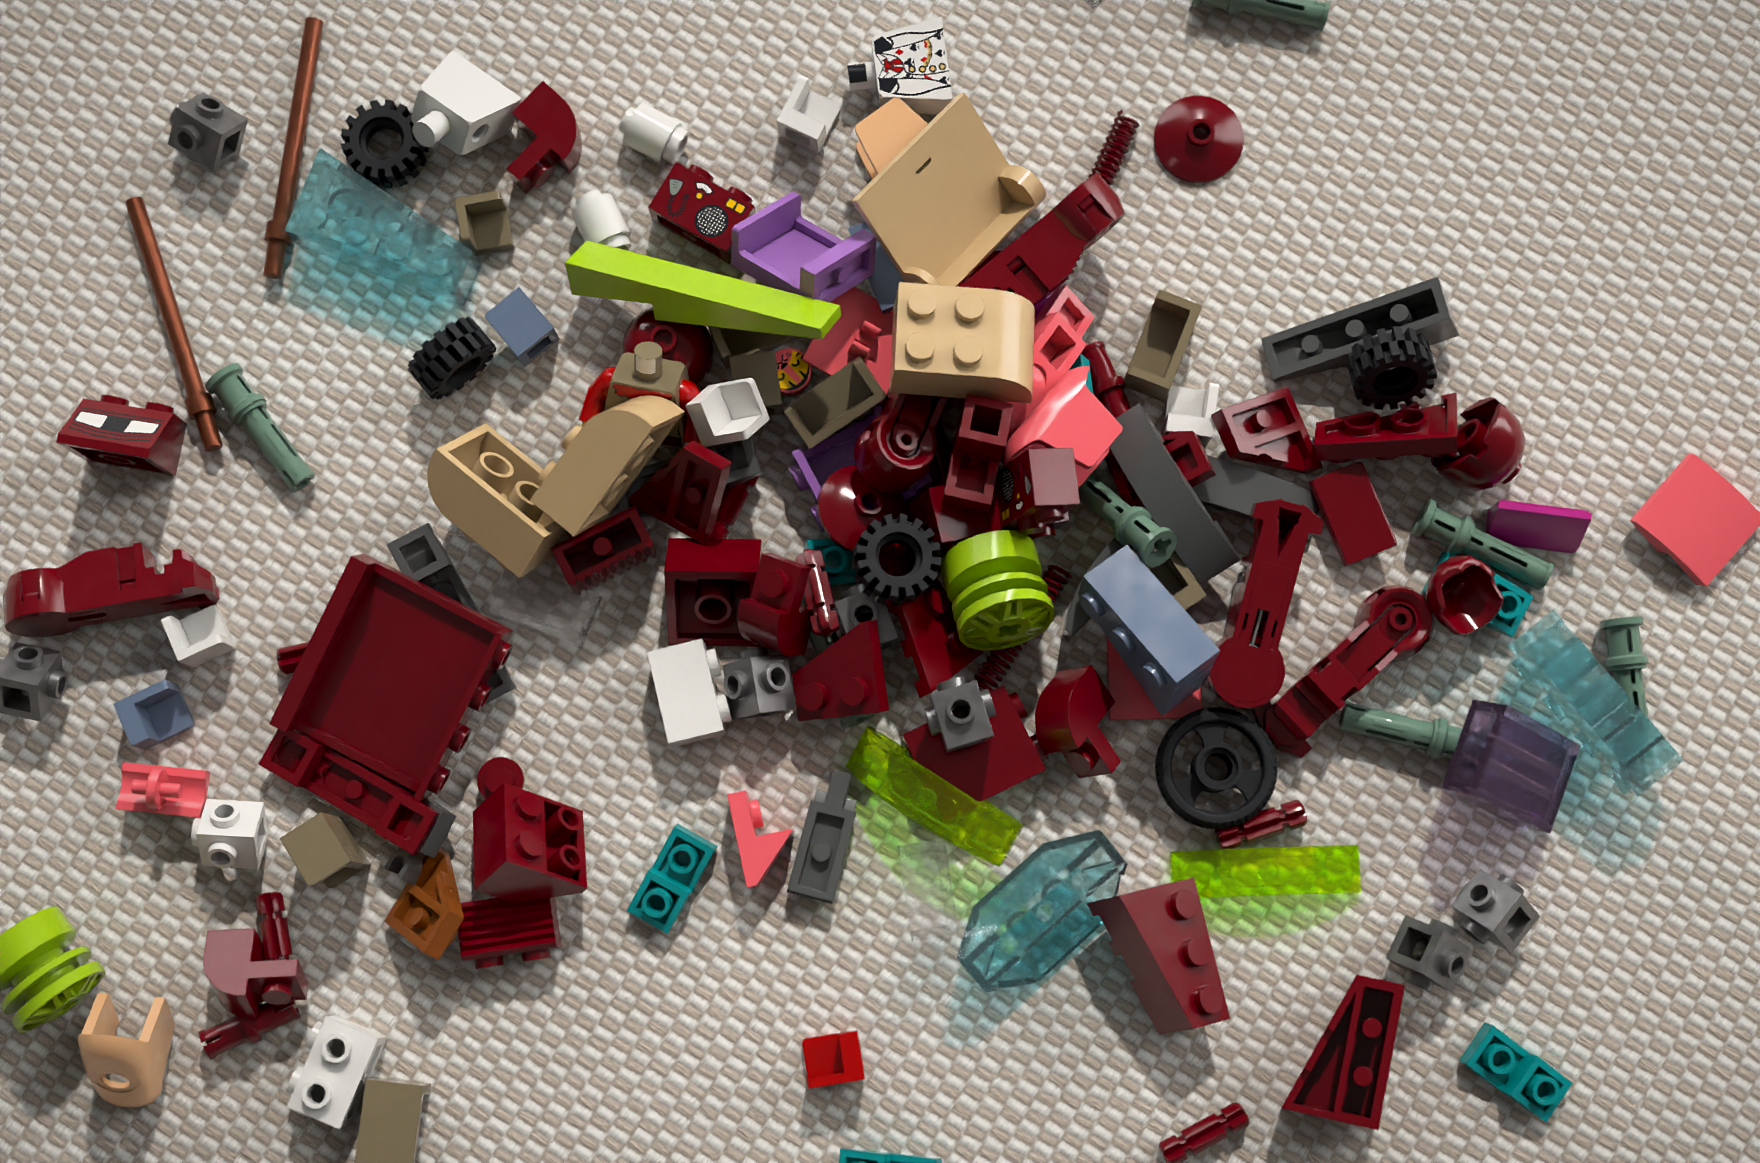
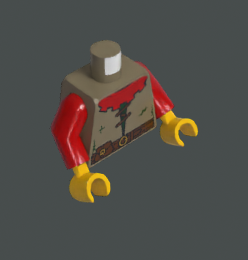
[578,341,702,449]

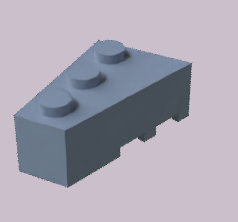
[1078,545,1220,716]

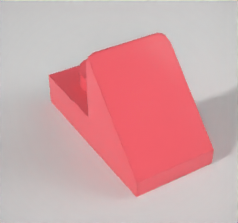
[727,790,794,889]

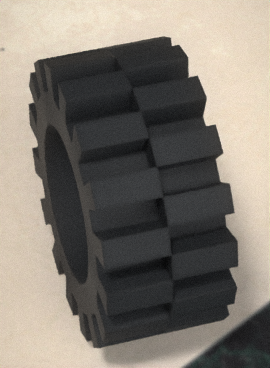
[341,99,429,189]
[408,317,496,400]
[1347,326,1437,410]
[851,514,942,606]

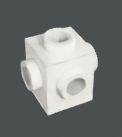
[191,799,269,869]

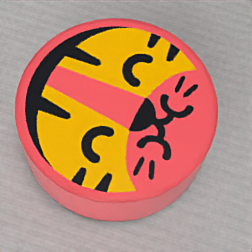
[775,348,812,396]

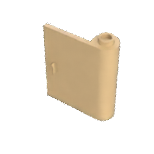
[851,93,1046,286]

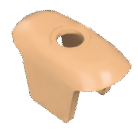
[855,97,928,180]
[77,993,175,1108]

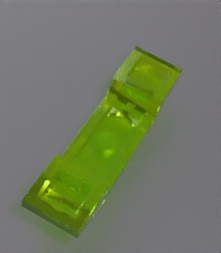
[846,726,1024,866]
[1170,845,1361,898]

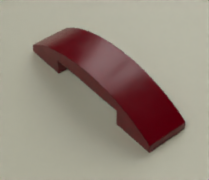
[258,729,439,855]

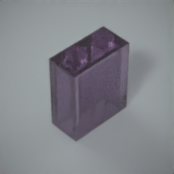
[1442,700,1581,833]

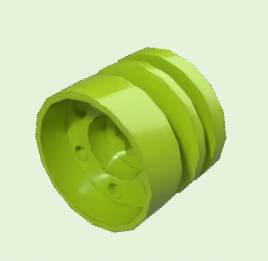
[940,530,1054,651]
[0,906,106,1033]

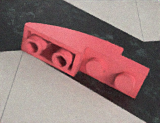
[1002,285,1095,439]

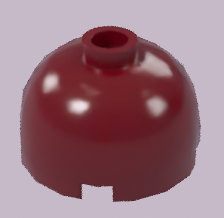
[622,307,714,387]
[1431,397,1526,491]

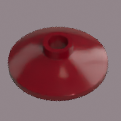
[1153,95,1244,183]
[817,465,907,552]

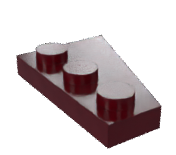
[1314,392,1458,463]
[878,543,984,698]

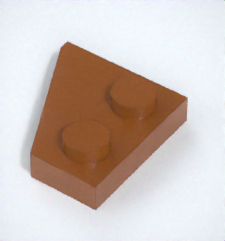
[384,847,464,960]

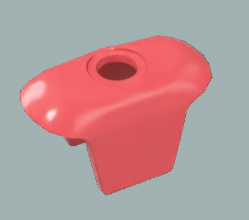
[1003,366,1122,488]

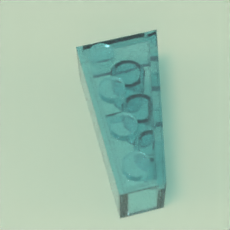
[285,148,481,307]
[1508,609,1684,796]

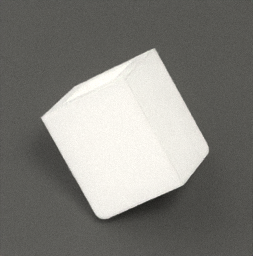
[776,75,841,154]
[686,378,770,447]
[1162,383,1219,447]
[161,605,236,668]

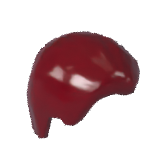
[1426,556,1504,637]

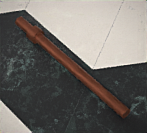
[263,17,323,279]
[125,197,223,452]

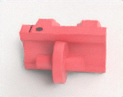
[116,762,210,818]

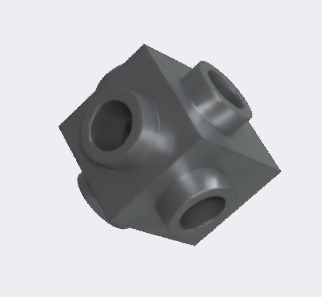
[168,92,248,172]
[834,584,901,652]
[0,642,68,722]
[723,647,797,720]
[924,676,996,753]
[1451,869,1540,953]
[1386,915,1471,992]

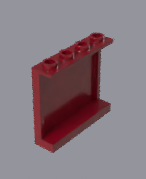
[269,553,513,802]

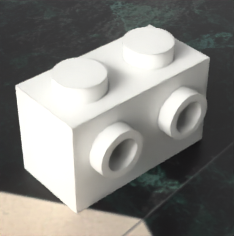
[647,639,732,747]
[286,1015,388,1129]

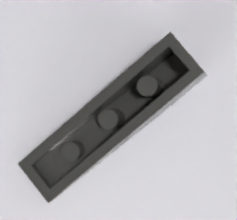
[1261,277,1459,382]

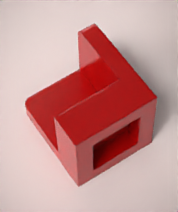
[802,1030,865,1089]

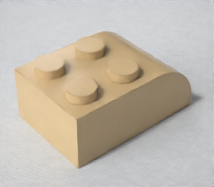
[889,282,1035,403]
[530,395,685,536]
[427,423,572,578]

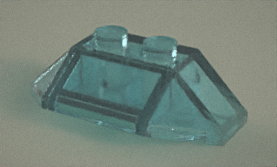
[956,830,1128,993]

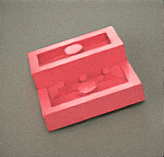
[1630,453,1760,587]

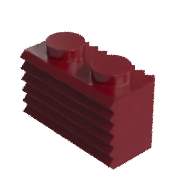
[550,506,657,596]
[458,897,562,969]

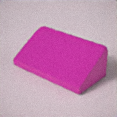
[1485,500,1592,553]

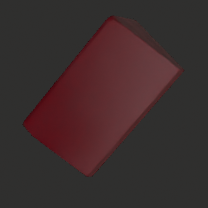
[1308,461,1397,567]

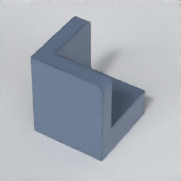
[485,287,560,367]
[113,680,195,750]

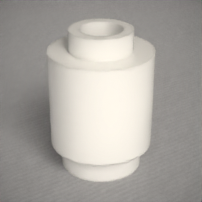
[619,103,690,164]
[571,190,632,250]

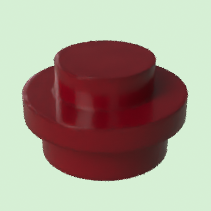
[477,757,525,799]

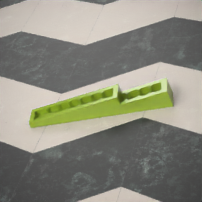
[565,240,842,339]

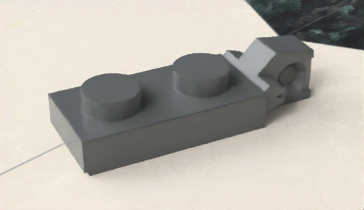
[787,769,857,904]

